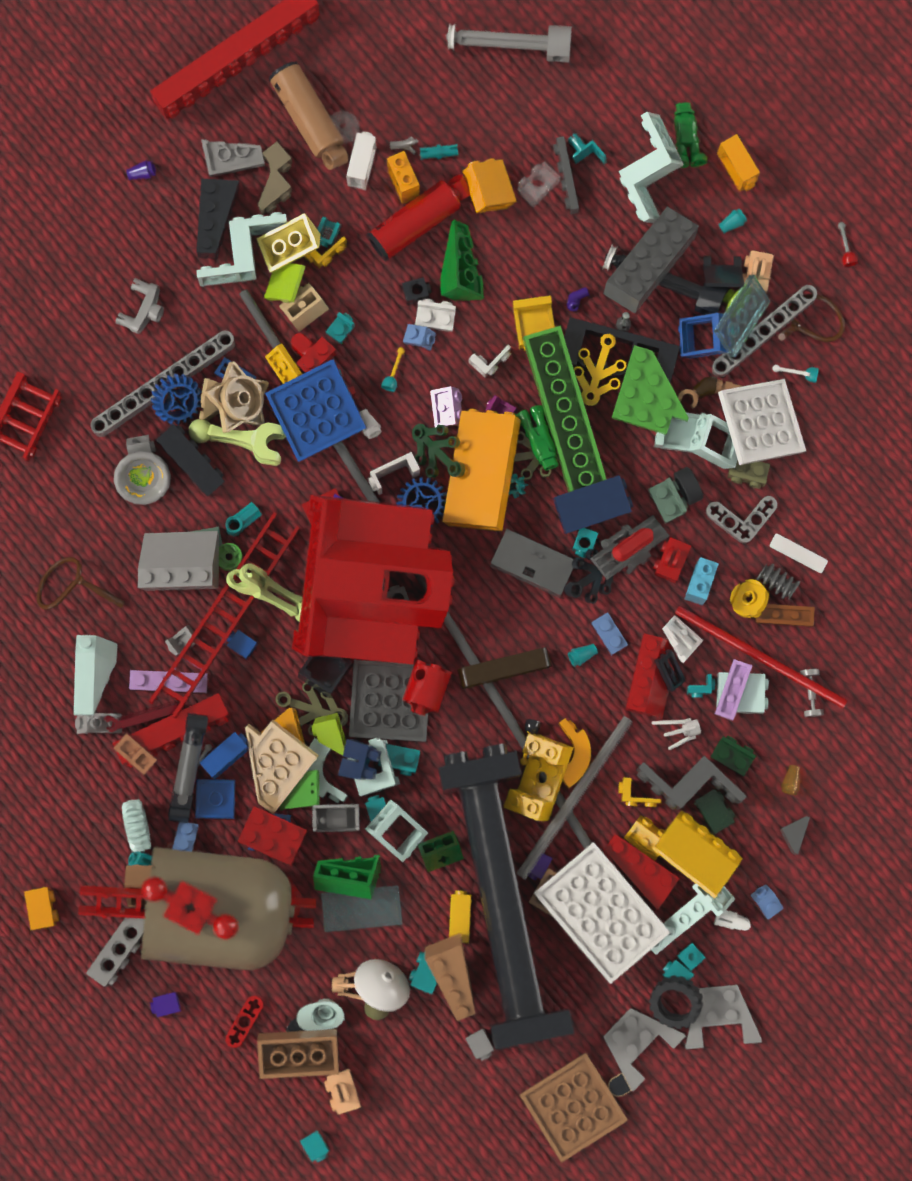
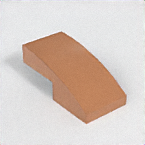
[114,734,156,775]

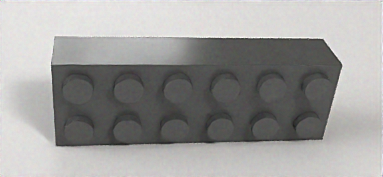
[603,206,699,313]

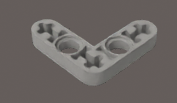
[706,496,777,544]

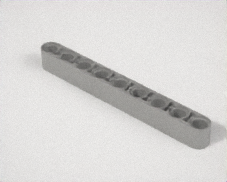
[91,331,235,437]

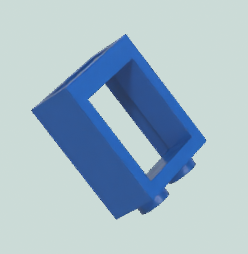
[678,313,730,358]
[199,732,249,779]

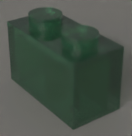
[694,789,735,835]

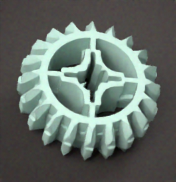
[122,799,151,852]

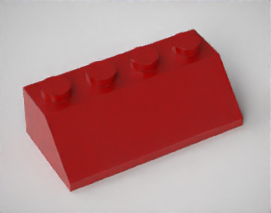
[625,633,677,719]

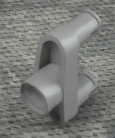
[116,278,164,334]

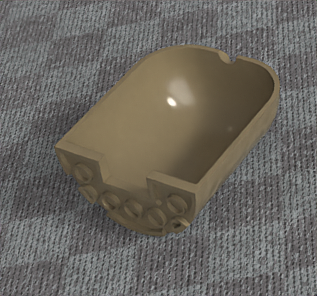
[141,847,295,970]

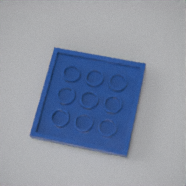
[265,359,367,462]

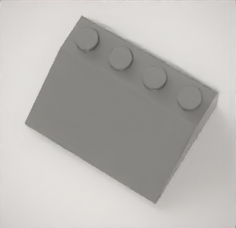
[138,531,219,591]

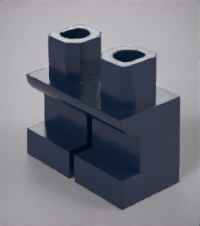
[338,739,382,780]

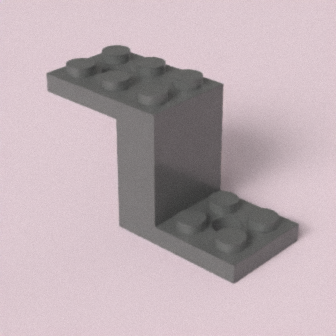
[636,756,747,811]

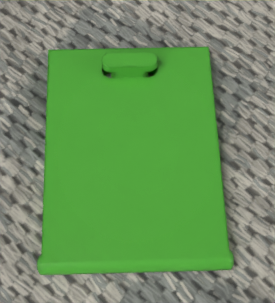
[280,770,320,811]

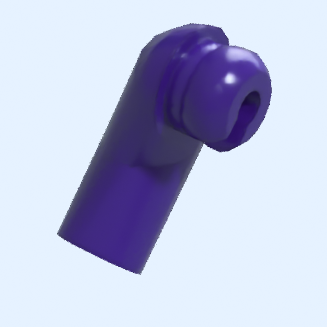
[567,287,589,312]

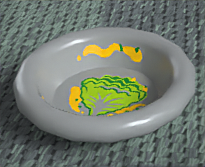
[114,451,171,505]

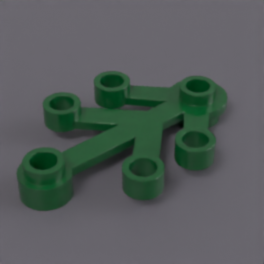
[412,424,465,478]

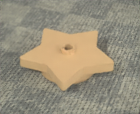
[204,361,269,433]

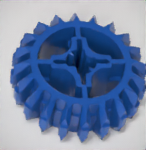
[151,373,202,424]
[397,477,447,527]

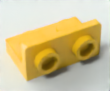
[265,344,302,384]
[624,815,665,861]

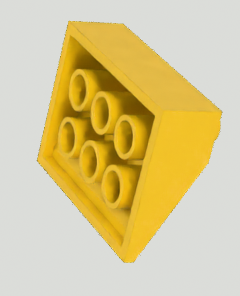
[653,810,743,898]

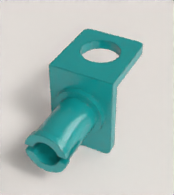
[567,133,607,164]

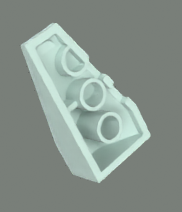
[74,635,118,716]

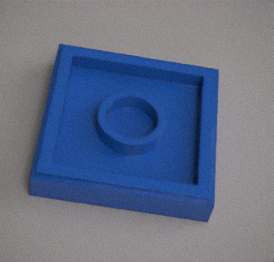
[195,779,236,819]

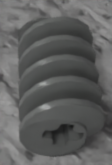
[756,562,800,600]

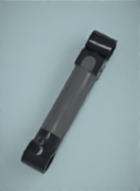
[168,713,208,823]

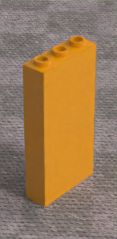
[443,409,521,531]

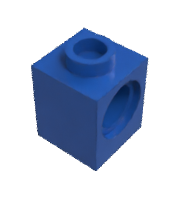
[227,630,258,660]

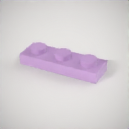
[715,659,752,721]

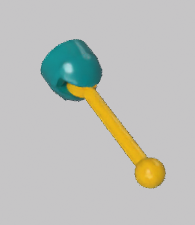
[381,347,405,392]

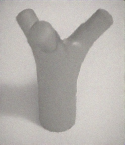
[390,137,418,154]

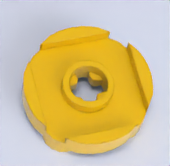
[730,579,769,618]

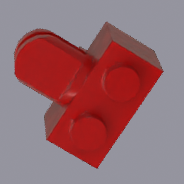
[291,333,337,374]
[653,537,691,583]

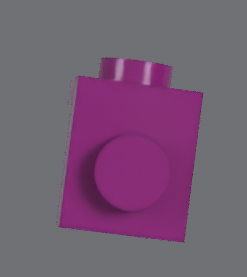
[485,395,518,415]

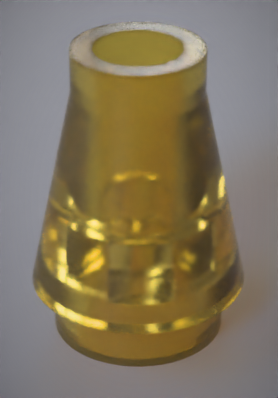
[781,765,800,795]

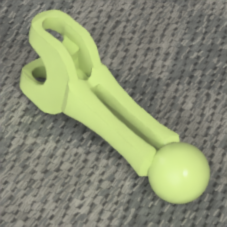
[188,419,286,466]
[226,564,302,622]

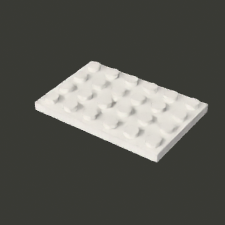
[534,842,670,984]

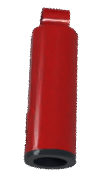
[366,174,470,262]

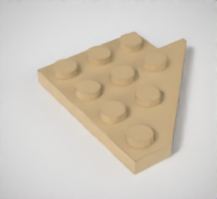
[245,720,319,814]

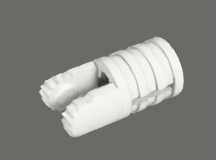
[714,910,751,931]

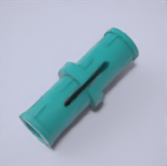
[420,144,458,160]

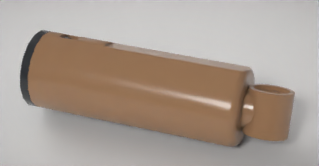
[269,61,348,170]

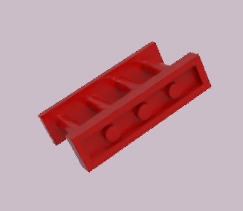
[0,371,62,462]

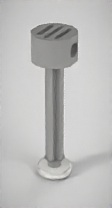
[446,23,572,62]

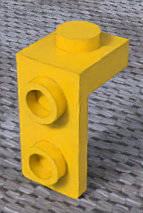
[304,236,347,268]
[618,778,661,807]

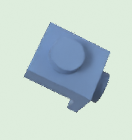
[403,324,436,350]
[751,885,784,920]

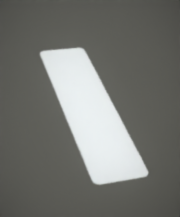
[770,534,828,573]

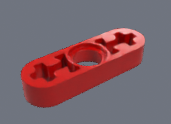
[226,996,264,1048]

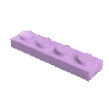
[129,670,208,693]

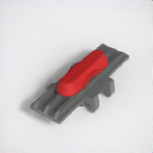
[590,515,669,580]

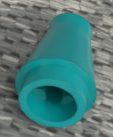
[718,208,747,234]
[568,643,598,667]

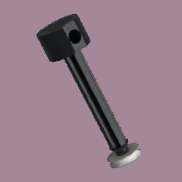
[602,244,728,315]

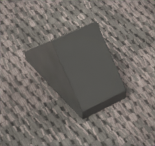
[780,816,810,855]

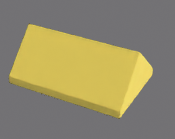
[257,213,321,273]

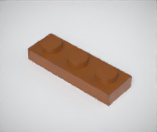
[755,604,815,627]

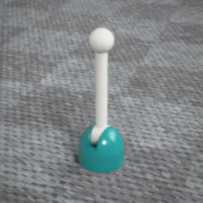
[773,365,819,383]

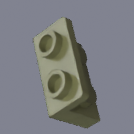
[727,460,770,489]

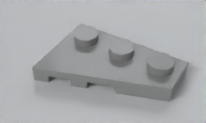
[202,140,265,177]

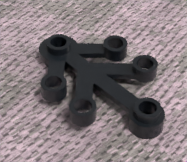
[565,549,614,604]

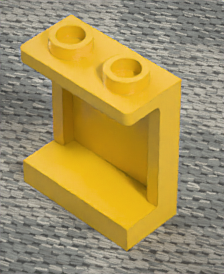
[513,295,555,351]

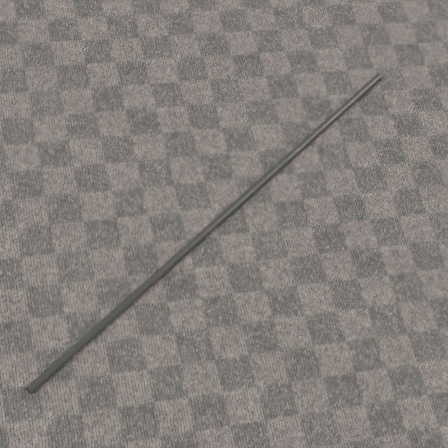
[239,289,592,849]

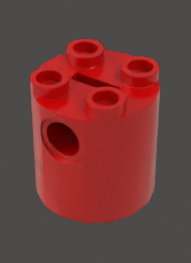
[402,660,452,716]

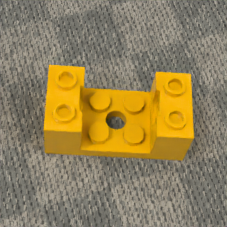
[504,734,573,821]

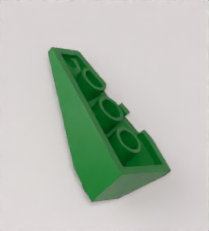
[440,219,484,301]

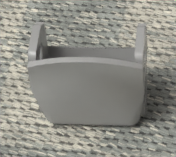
[313,804,360,832]

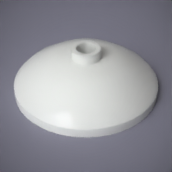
[354,959,410,1011]

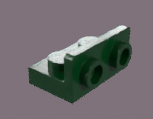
[710,735,756,777]

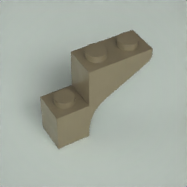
[258,142,292,215]

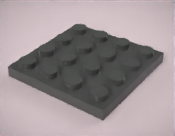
[349,660,428,742]

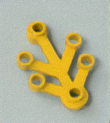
[574,334,626,406]

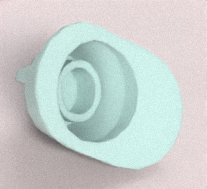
[297,998,344,1031]

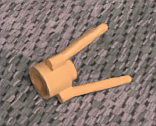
[332,972,364,1001]

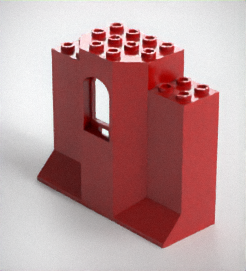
[292,495,455,664]

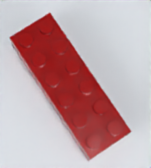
[112,693,231,768]

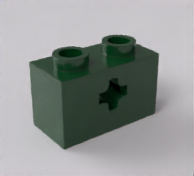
[417,831,464,872]

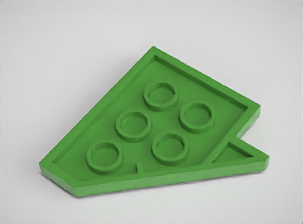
[612,345,689,435]

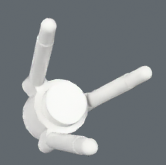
[651,718,701,750]

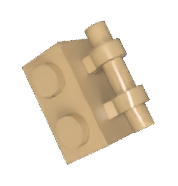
[279,283,329,332]

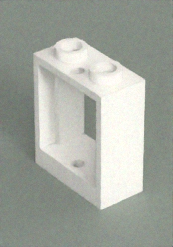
[346,132,376,190]

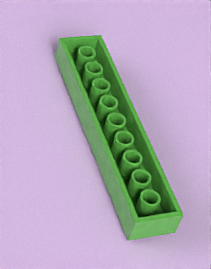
[522,326,607,492]

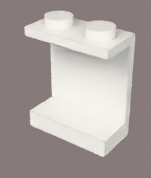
[368,452,420,495]

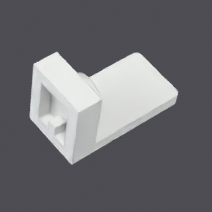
[469,344,511,378]

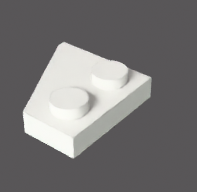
[662,615,703,663]

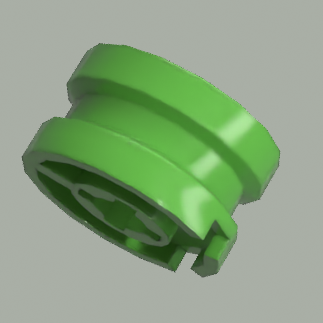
[219,543,243,571]

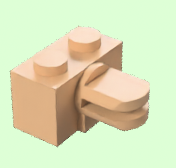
[743,250,774,295]
[324,1069,361,1114]

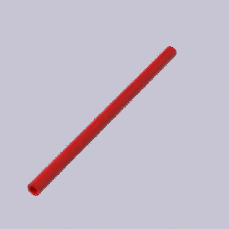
[675,605,848,708]

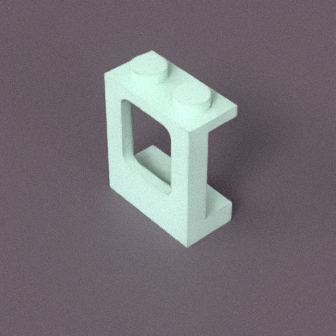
[349,737,400,796]

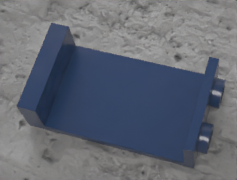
[553,475,633,534]

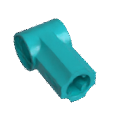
[226,502,262,537]

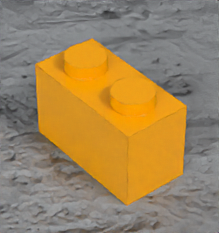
[24,887,59,930]

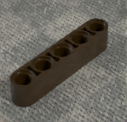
[457,647,552,689]

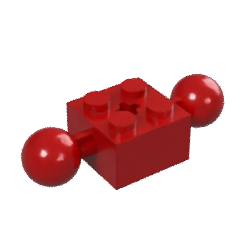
[142,876,239,940]

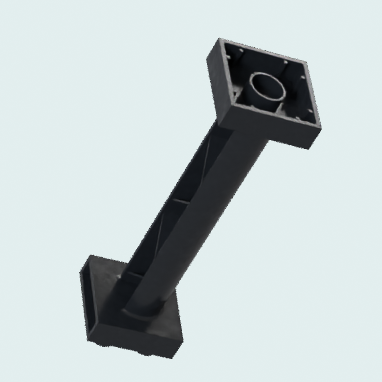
[438,743,574,1050]

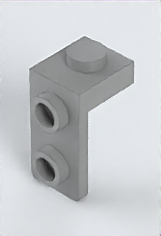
[75,713,122,734]

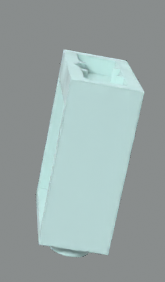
[689,414,738,469]
[365,800,428,862]

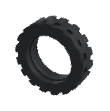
[649,975,703,1029]

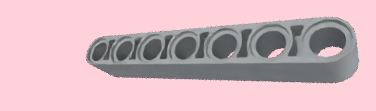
[712,285,817,378]

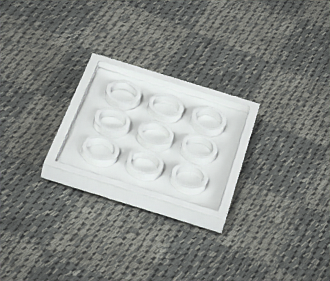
[718,379,806,465]

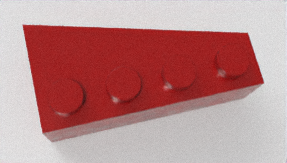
[603,834,679,911]

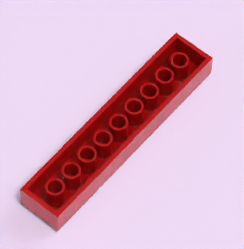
[150,0,320,120]

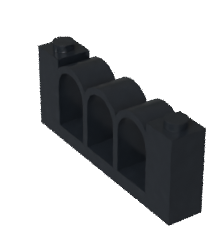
[564,317,680,382]

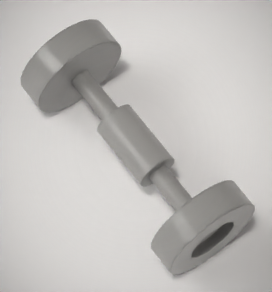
[800,669,824,717]

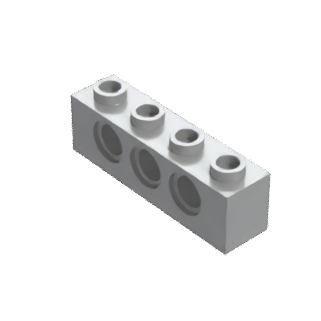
[86,918,145,987]

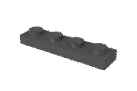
[553,136,579,214]

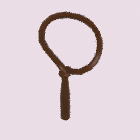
[778,294,845,342]
[37,557,125,610]

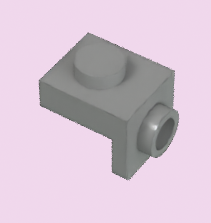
[165,625,200,656]

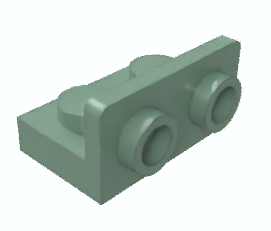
[648,477,688,524]

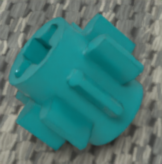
[509,474,528,498]

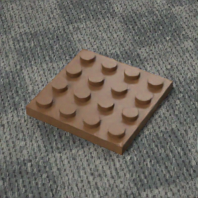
[519,1053,628,1163]

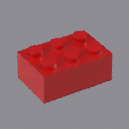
[237,806,308,867]

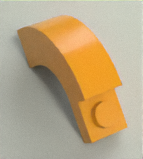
[559,718,591,789]

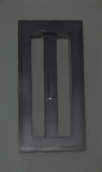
[654,649,686,692]

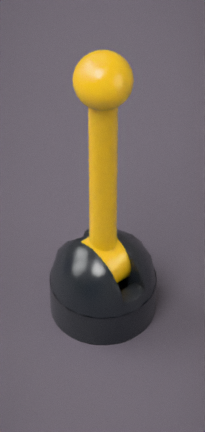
[520,719,541,766]

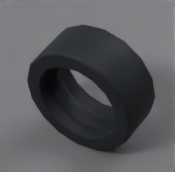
[674,467,704,505]

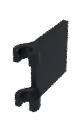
[702,255,744,287]

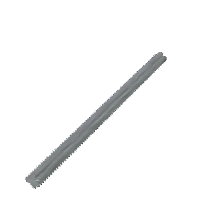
[516,716,633,880]

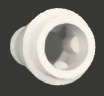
[360,409,382,439]

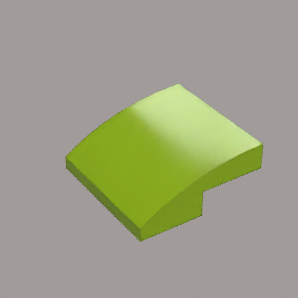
[264,263,306,303]

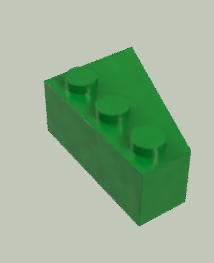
[313,855,381,899]

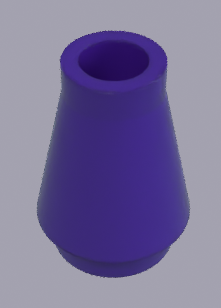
[126,160,156,180]

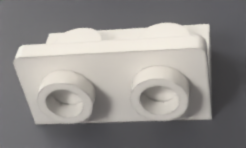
[415,299,456,332]

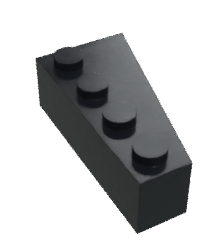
[197,179,241,259]
[154,424,225,497]

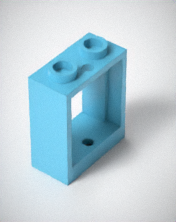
[684,557,719,605]

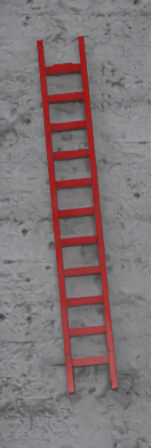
[149,512,300,719]
[78,885,316,928]

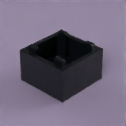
[298,656,352,698]

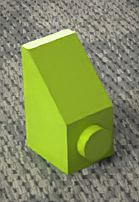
[312,713,346,755]

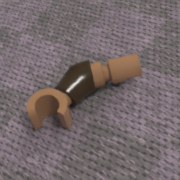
[677,376,742,409]

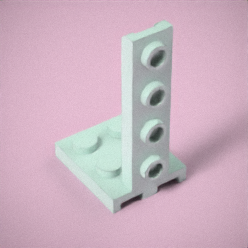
[651,883,735,955]

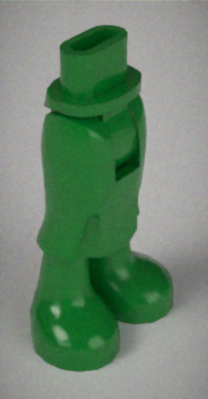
[674,102,708,168]
[516,405,559,471]

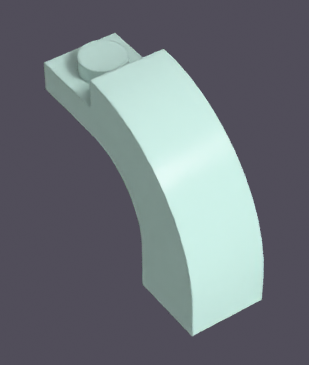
[307,738,348,803]

